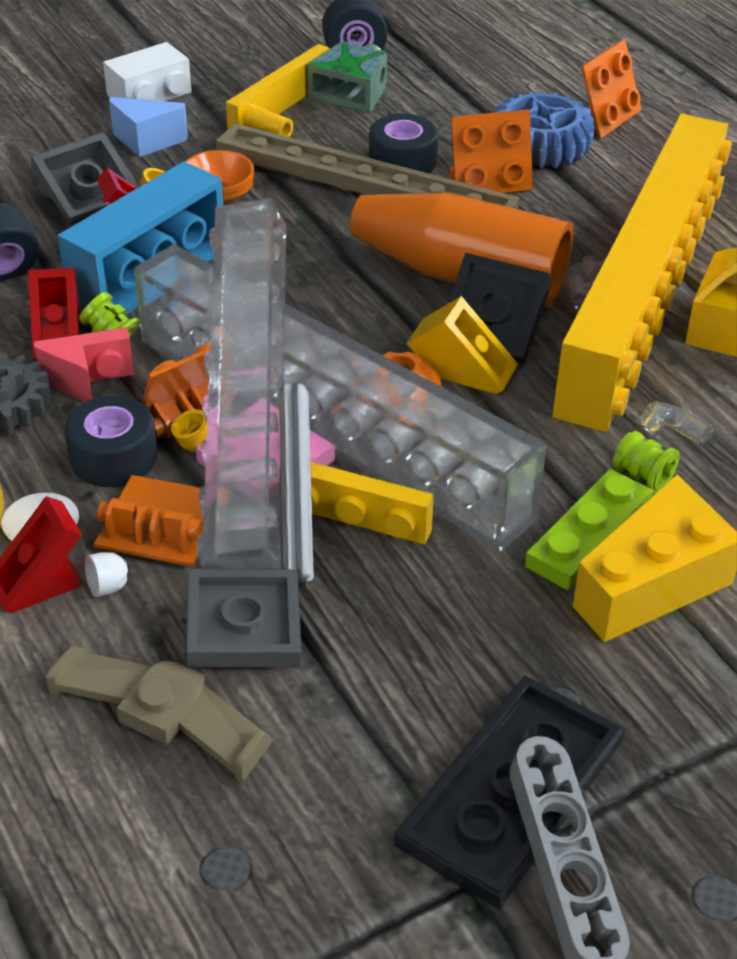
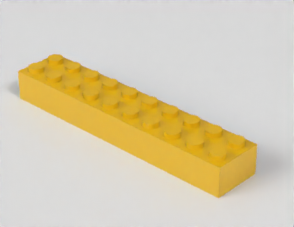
[552,113,732,433]

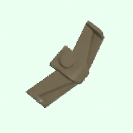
[46,646,274,784]

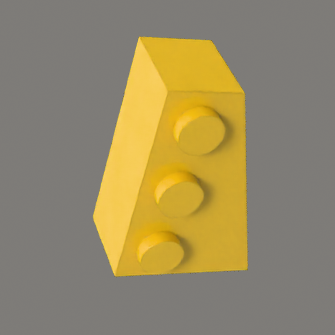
[573,474,737,642]

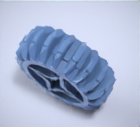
[495,90,594,169]

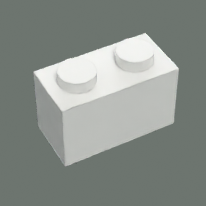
[103,42,192,101]

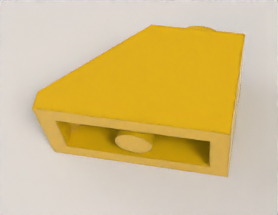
[406,296,518,394]

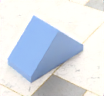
[109,97,188,157]

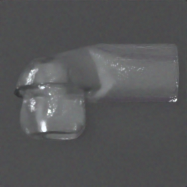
[563,255,603,310]
[639,401,714,446]

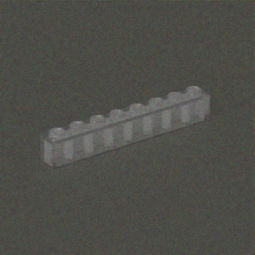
[197,197,286,570]

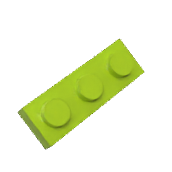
[525,469,653,591]

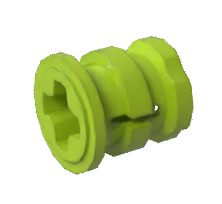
[78,292,141,338]
[612,431,680,494]

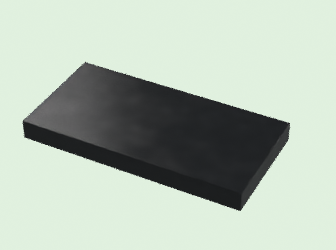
[394,675,625,910]

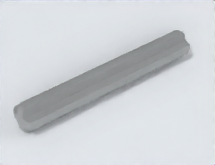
[279,383,314,584]

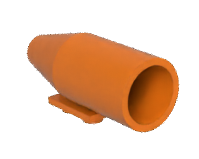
[350,192,574,308]

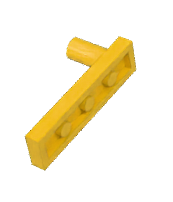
[226,44,330,137]

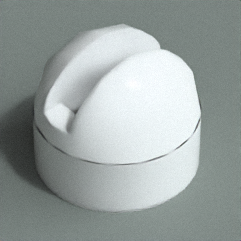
[85,552,128,597]

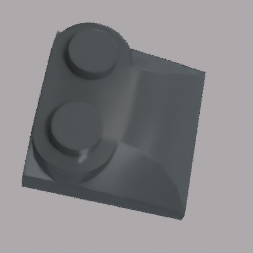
[31,132,139,223]

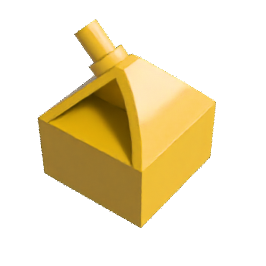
[685,248,737,357]

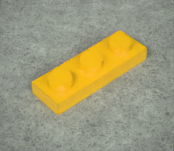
[310,462,434,544]

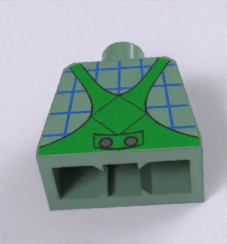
[307,42,387,113]

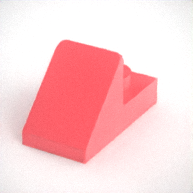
[34,327,134,402]

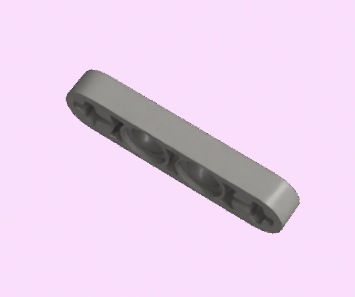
[509,736,630,959]

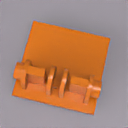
[580,39,641,139]
[449,109,533,193]
[142,337,239,439]
[94,475,227,567]

